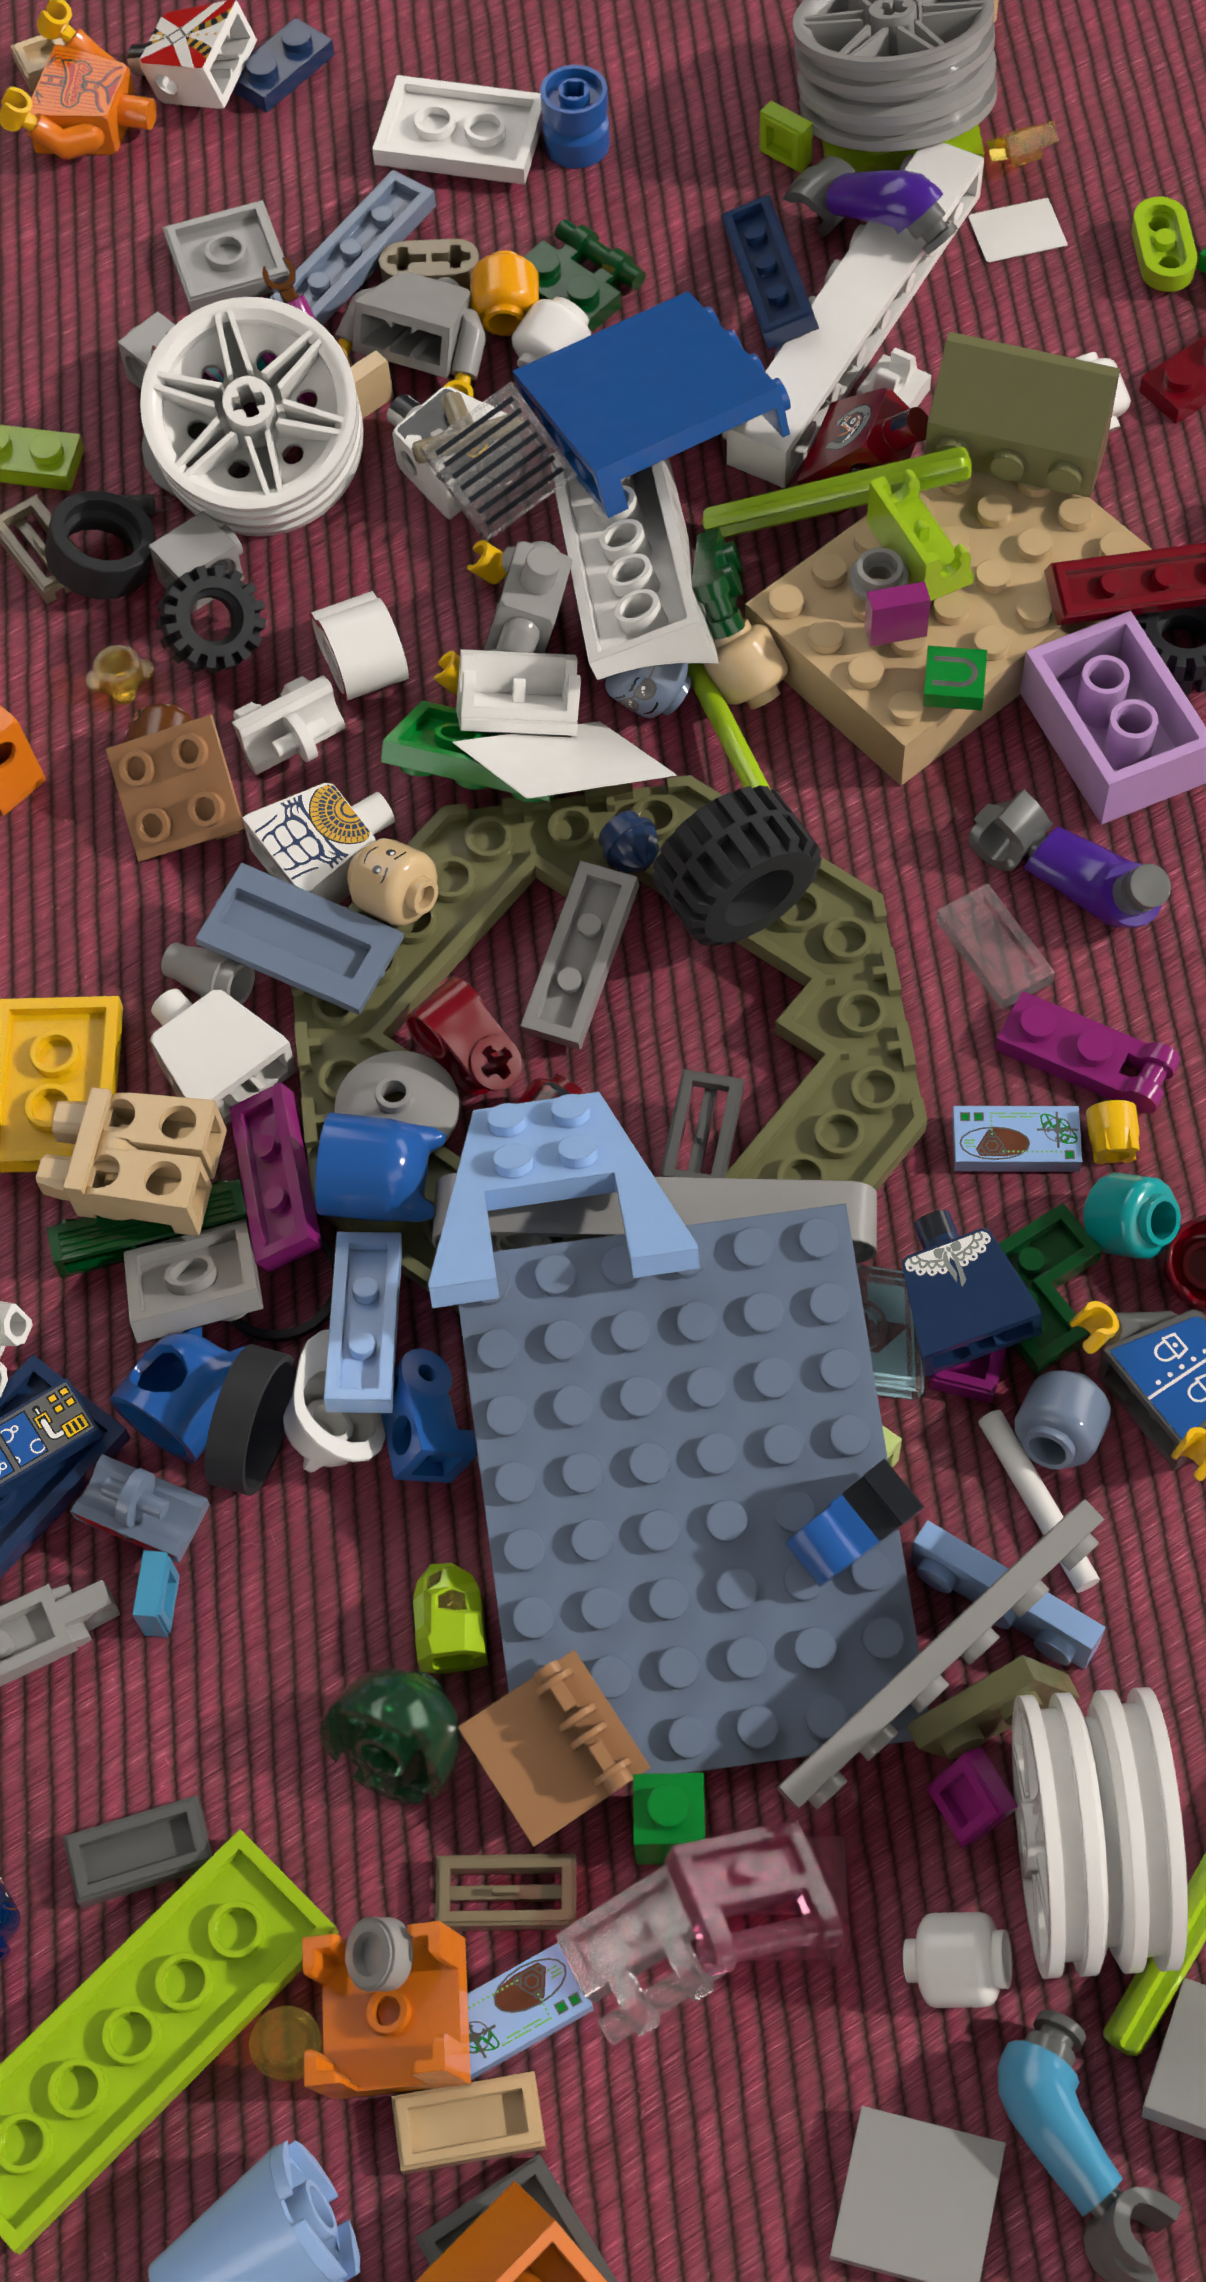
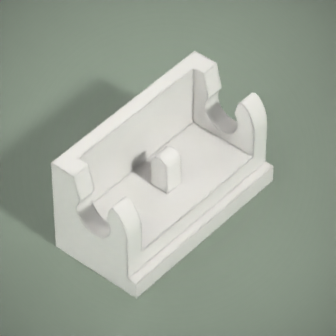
[456,649,581,736]

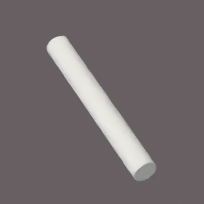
[978,1410,1100,1593]

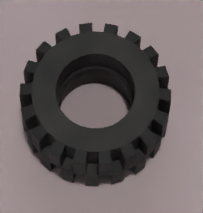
[652,785,822,947]

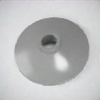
[335,1051,459,1155]

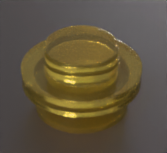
[249,2006,322,2081]

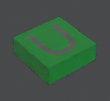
[922,645,987,711]

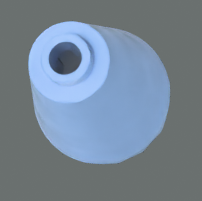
[148,2140,360,2282]

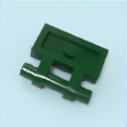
[523,219,646,333]

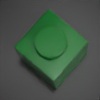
[633,1773,706,1864]

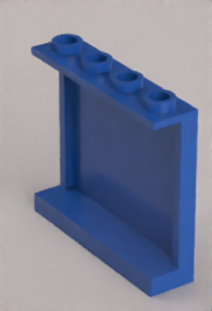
[513,291,791,518]

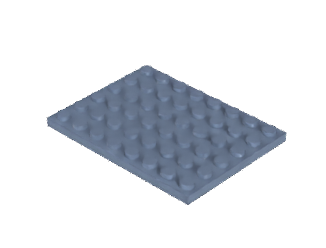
[458,1203,929,1782]

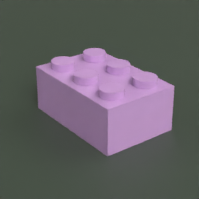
[1020,611,1206,825]

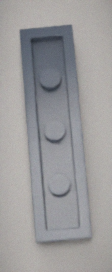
[269,170,436,326]

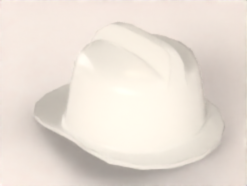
[283,1330,385,1473]

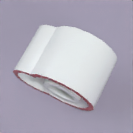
[310,591,409,701]

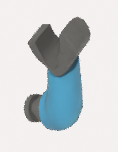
[997,2010,1182,2282]

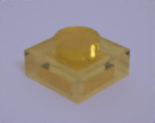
[987,120,1059,167]

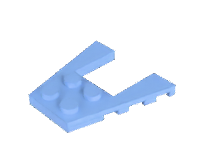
[428,1092,700,1308]

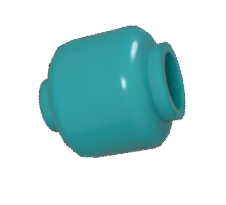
[1083,1172,1181,1259]

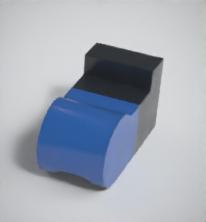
[785,1458,924,1587]

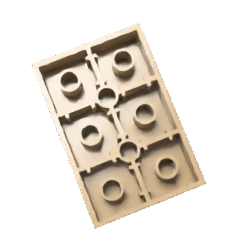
[745,472,1152,786]

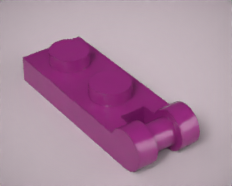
[995,991,1181,1114]

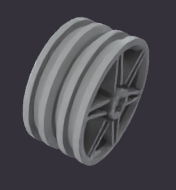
[792,0,997,152]

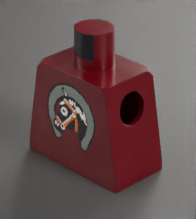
[797,387,929,517]

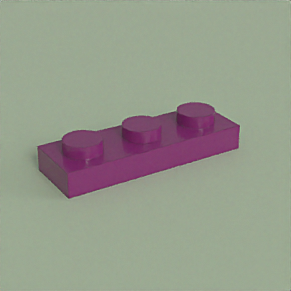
[229,1082,322,1272]

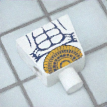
[242,783,395,904]

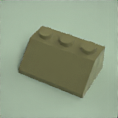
[925,332,1120,498]

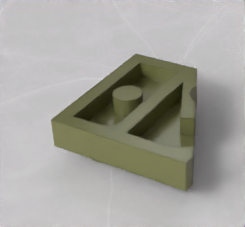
[906,1655,1080,1759]

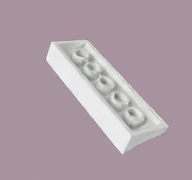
[548,453,719,680]

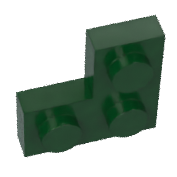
[998,1202,1102,1376]

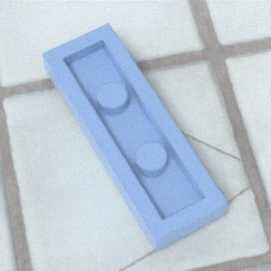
[324,1232,402,1413]
[910,1520,1106,1670]

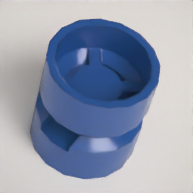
[540,64,610,169]

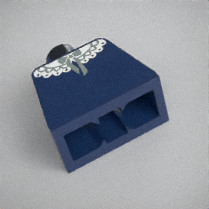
[901,1210,1043,1377]

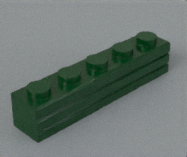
[46,1179,250,1278]

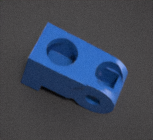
[381,1348,478,1483]

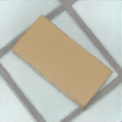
[391,2071,546,2175]

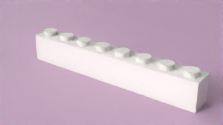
[722,142,984,488]

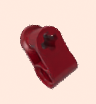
[405,976,522,1096]

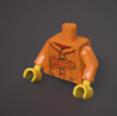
[0,0,157,160]

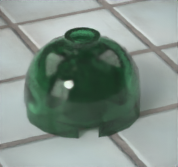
[319,1668,461,1804]

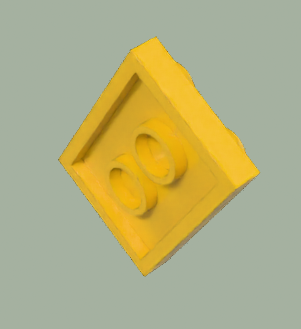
[0,996,123,1173]

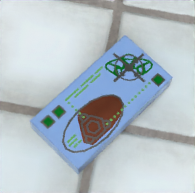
[952,1106,1082,1172]
[468,1942,594,2080]

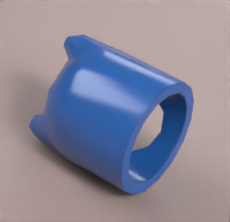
[315,1112,446,1222]
[110,1326,245,1463]

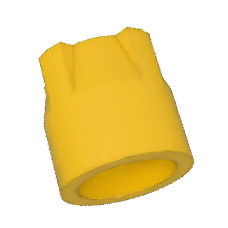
[1086,1100,1140,1165]

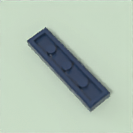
[720,195,819,349]

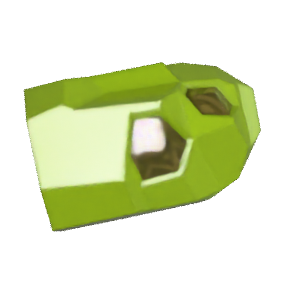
[413,1563,488,1674]

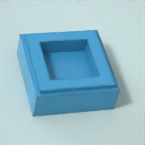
[132,1550,180,1637]

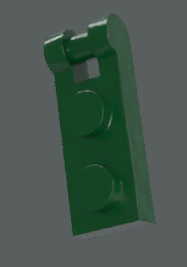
[692,526,745,639]

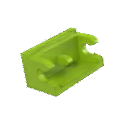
[867,469,974,601]

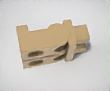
[36,1087,227,1237]

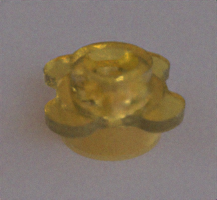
[86,645,154,705]

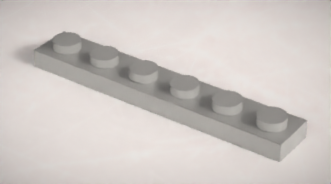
[776,1499,1105,1810]

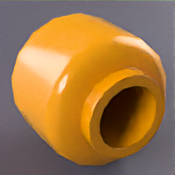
[470,250,539,336]

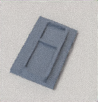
[195,863,404,1015]

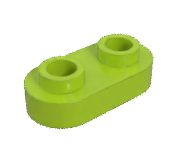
[1131,196,1197,292]

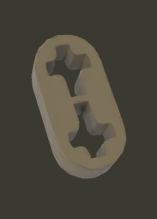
[379,239,480,290]

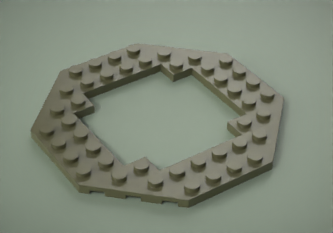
[291,775,927,1314]

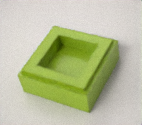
[759,101,813,172]

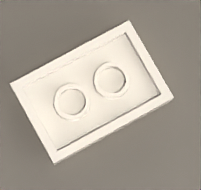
[372,75,543,185]

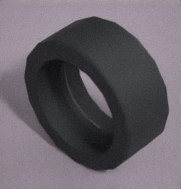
[44,491,156,599]

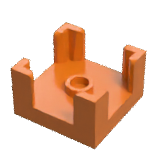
[302,1921,471,2100]

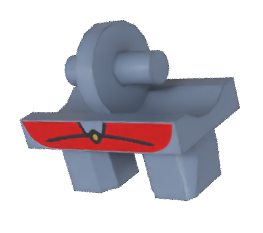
[70,1454,210,1563]

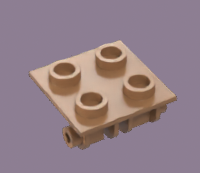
[106,715,245,862]
[458,1650,651,1847]

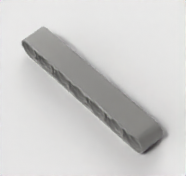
[432,1173,877,1263]

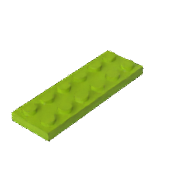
[0,1829,339,2255]

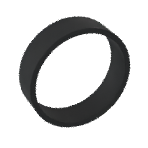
[205,1344,296,1496]

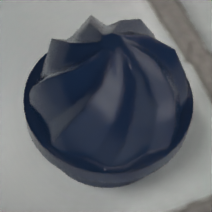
[598,811,660,873]

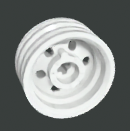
[140,297,364,536]
[1012,1687,1188,1979]

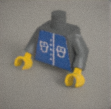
[1069,1301,1206,1481]

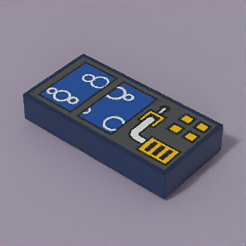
[0,1378,103,1498]

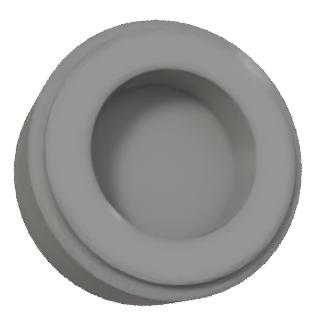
[345,1917,413,1992]

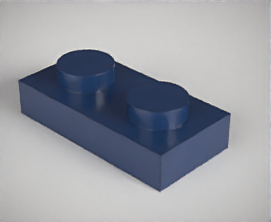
[232,17,335,113]

